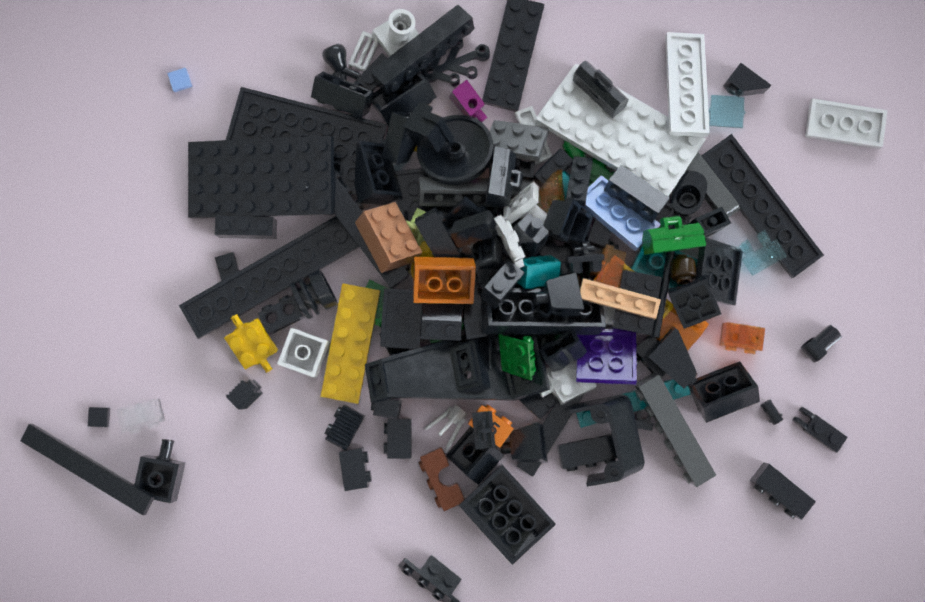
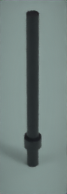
[651,225,675,338]

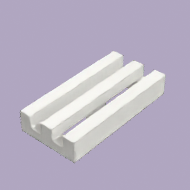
[348,31,379,72]

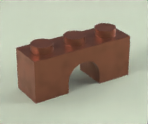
[418,447,465,511]

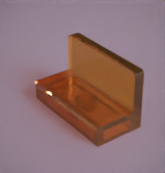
[595,244,627,288]

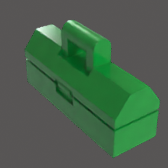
[642,216,706,255]

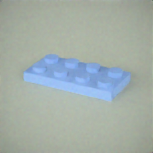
[581,175,660,251]

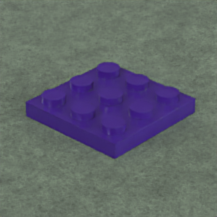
[576,329,637,385]

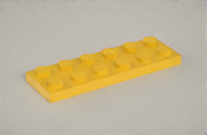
[320,283,381,404]

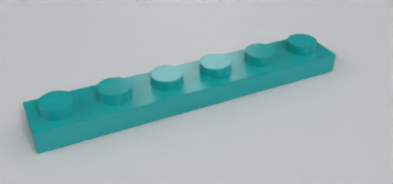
[576,379,691,428]

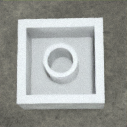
[277,328,330,378]

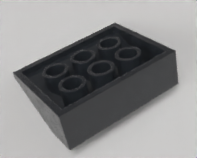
[459,463,556,565]

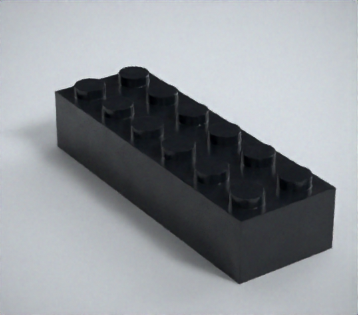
[481,288,606,335]

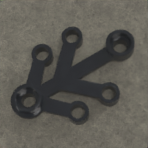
[421,39,490,87]

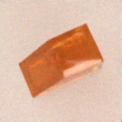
[537,169,565,213]

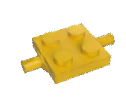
[224,314,278,373]

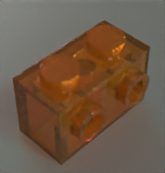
[719,322,765,355]

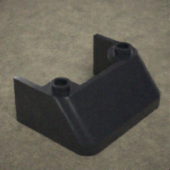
[570,395,645,487]

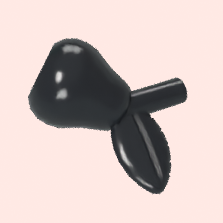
[322,43,361,80]

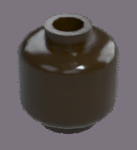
[670,254,696,285]

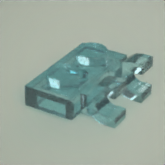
[739,229,787,276]

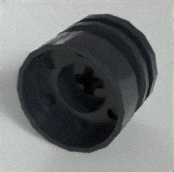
[290,269,338,319]

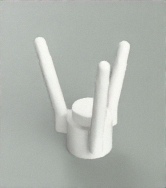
[424,404,467,453]

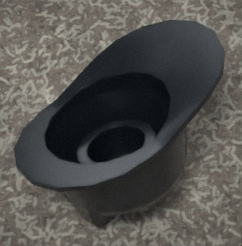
[671,171,708,215]

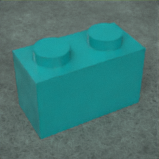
[518,255,561,289]

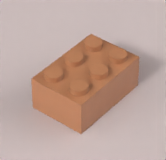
[355,202,422,273]

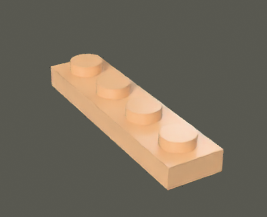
[580,278,661,320]

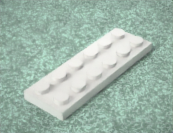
[665,32,710,137]

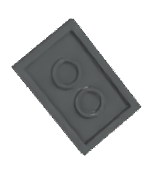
[490,120,549,162]

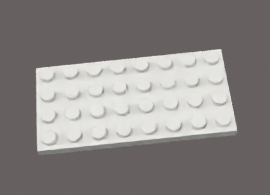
[535,63,706,197]

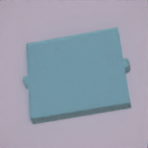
[708,95,746,128]

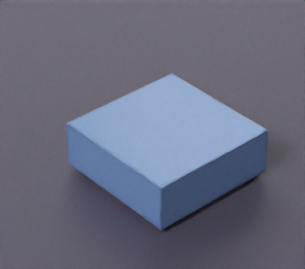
[167,68,193,92]

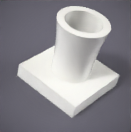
[372,9,419,57]
[503,181,547,224]

